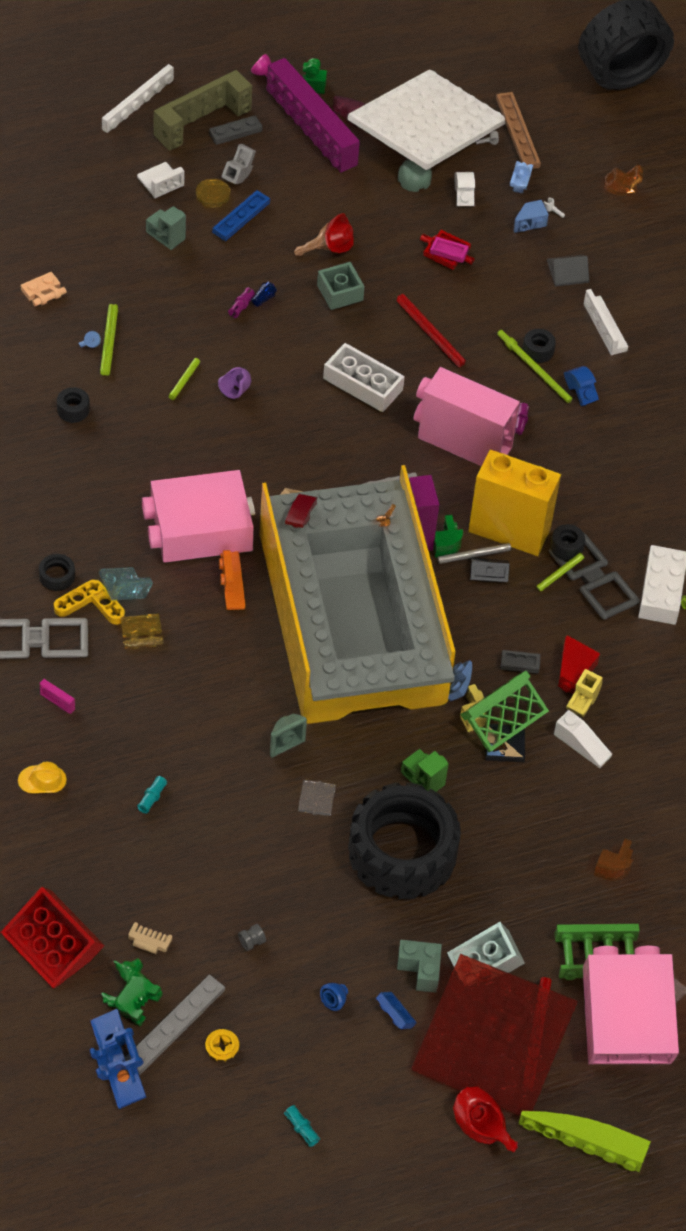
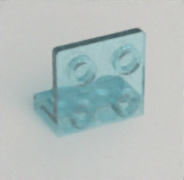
[99,567,153,600]

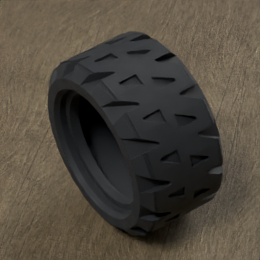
[578,0,674,90]
[348,783,461,899]

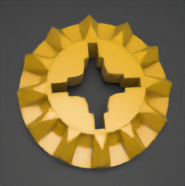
[205,1029,239,1062]

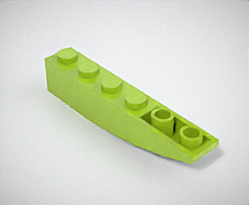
[519,1111,651,1172]

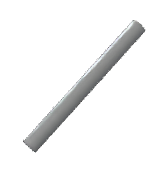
[437,543,511,564]

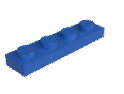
[212,190,270,241]

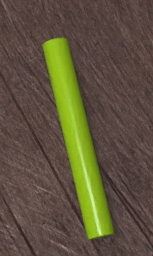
[169,358,200,400]
[536,553,584,592]

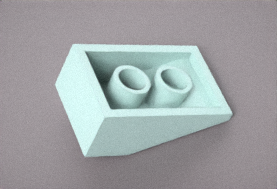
[447,922,525,987]

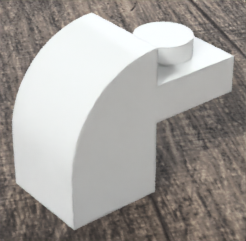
[454,172,475,206]

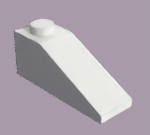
[554,710,612,768]

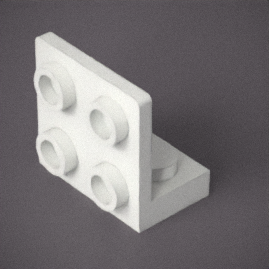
[137,162,185,198]

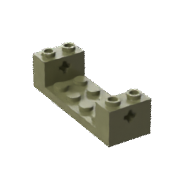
[154,70,252,151]

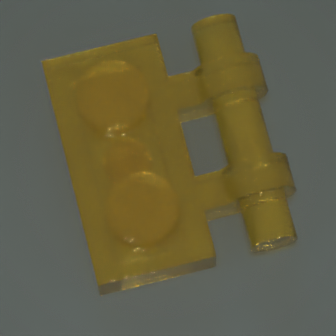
[120,613,163,649]

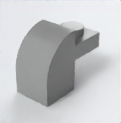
[222,144,256,184]

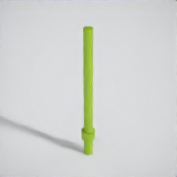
[497,330,572,403]

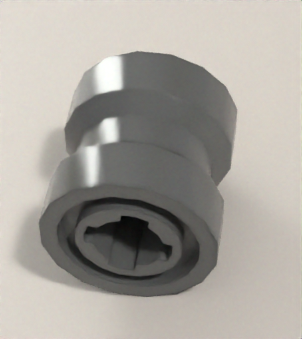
[238,924,266,951]

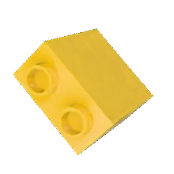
[468,449,561,556]

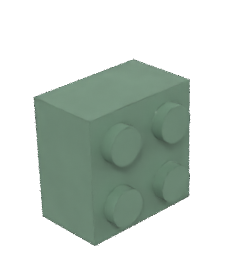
[317,262,365,310]

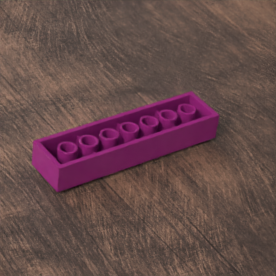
[266,58,360,173]

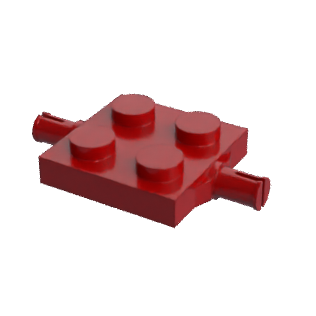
[420,230,475,270]

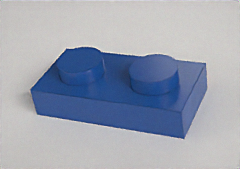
[376,992,417,1029]

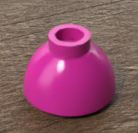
[251,54,271,77]

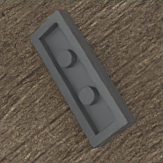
[209,115,263,145]

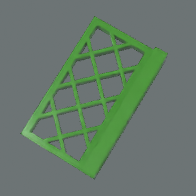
[460,671,549,752]

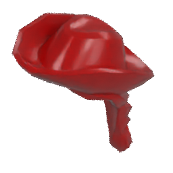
[453,1087,518,1152]

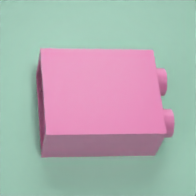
[414,367,520,466]
[142,470,254,563]
[583,946,679,1064]

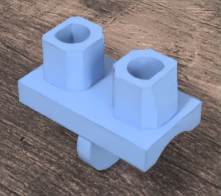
[510,161,533,193]

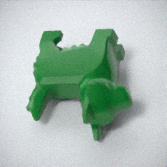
[101,958,163,1026]

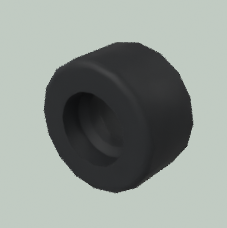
[522,329,556,363]
[57,387,90,423]
[550,524,585,560]

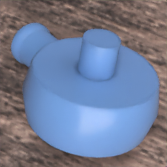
[79,331,101,348]

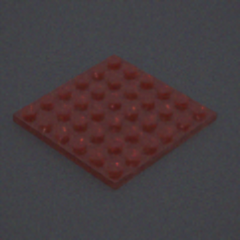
[411,954,578,1116]

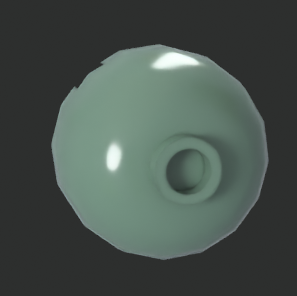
[398,159,432,192]

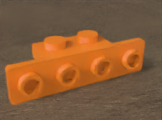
[218,550,245,610]

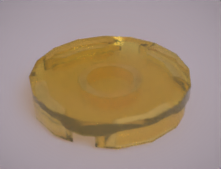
[196,179,230,208]

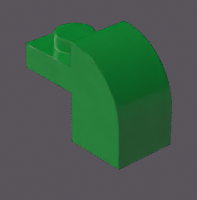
[433,515,463,558]

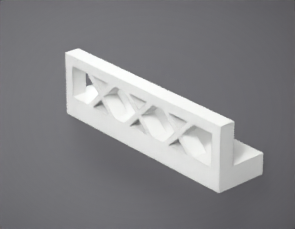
[584,289,628,355]

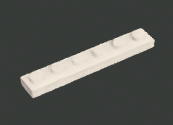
[102,64,174,133]

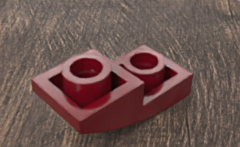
[285,494,317,528]

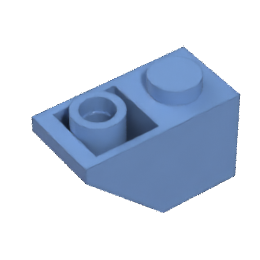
[513,200,549,233]

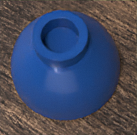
[320,982,348,1011]

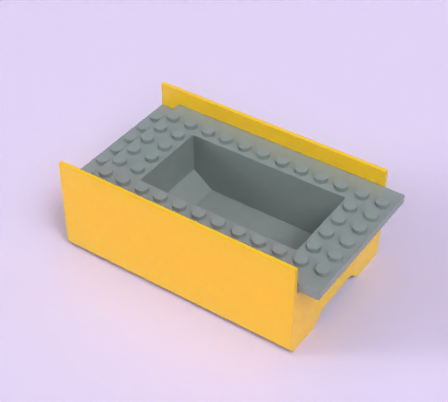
[260,465,455,724]

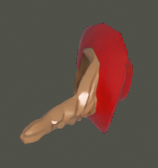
[294,213,354,256]

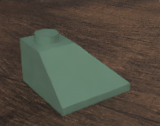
[270,713,307,758]

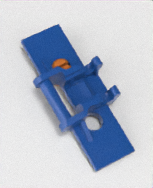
[89,1009,146,1109]

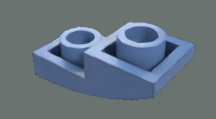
[448,660,472,701]

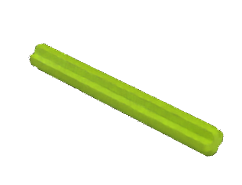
[100,304,118,376]

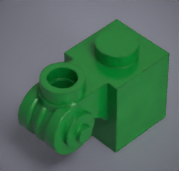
[303,58,327,94]

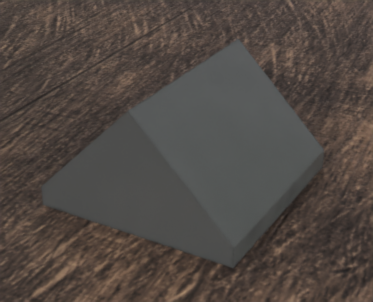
[547,255,589,287]

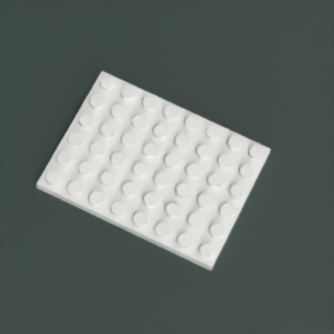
[348,69,506,170]

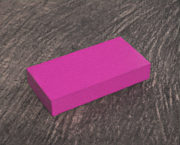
[430,237,469,263]
[40,679,75,714]

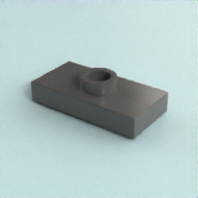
[500,650,540,674]

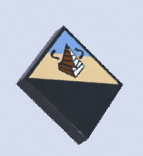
[485,724,525,762]

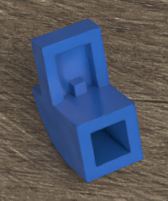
[564,366,599,406]

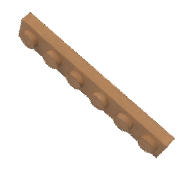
[496,92,541,169]

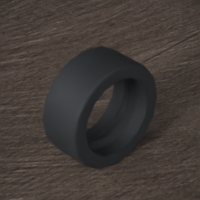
[39,554,75,591]

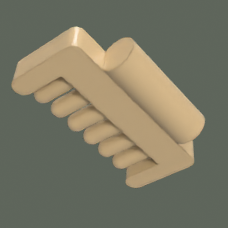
[128,922,172,955]

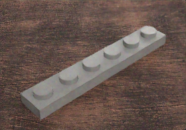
[125,974,225,1075]

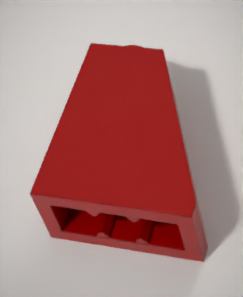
[558,635,600,695]

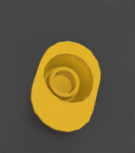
[18,762,67,794]

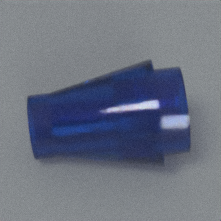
[251,281,277,307]

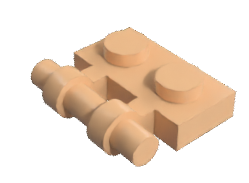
[21,271,67,307]

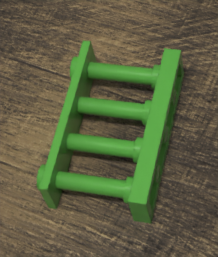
[555,924,639,980]

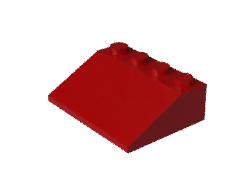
[0,887,105,989]

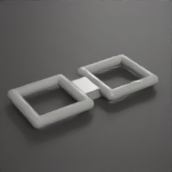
[0,618,88,659]

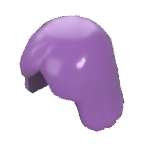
[218,367,251,399]

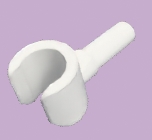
[544,198,565,218]

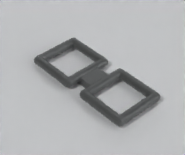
[549,533,640,620]

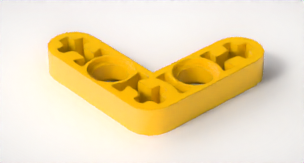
[54,580,125,624]

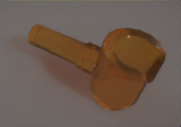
[376,504,396,527]

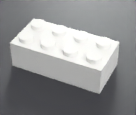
[323,343,405,412]
[638,545,686,625]

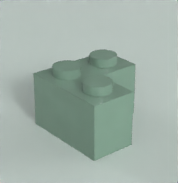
[146,206,186,250]
[397,940,442,993]

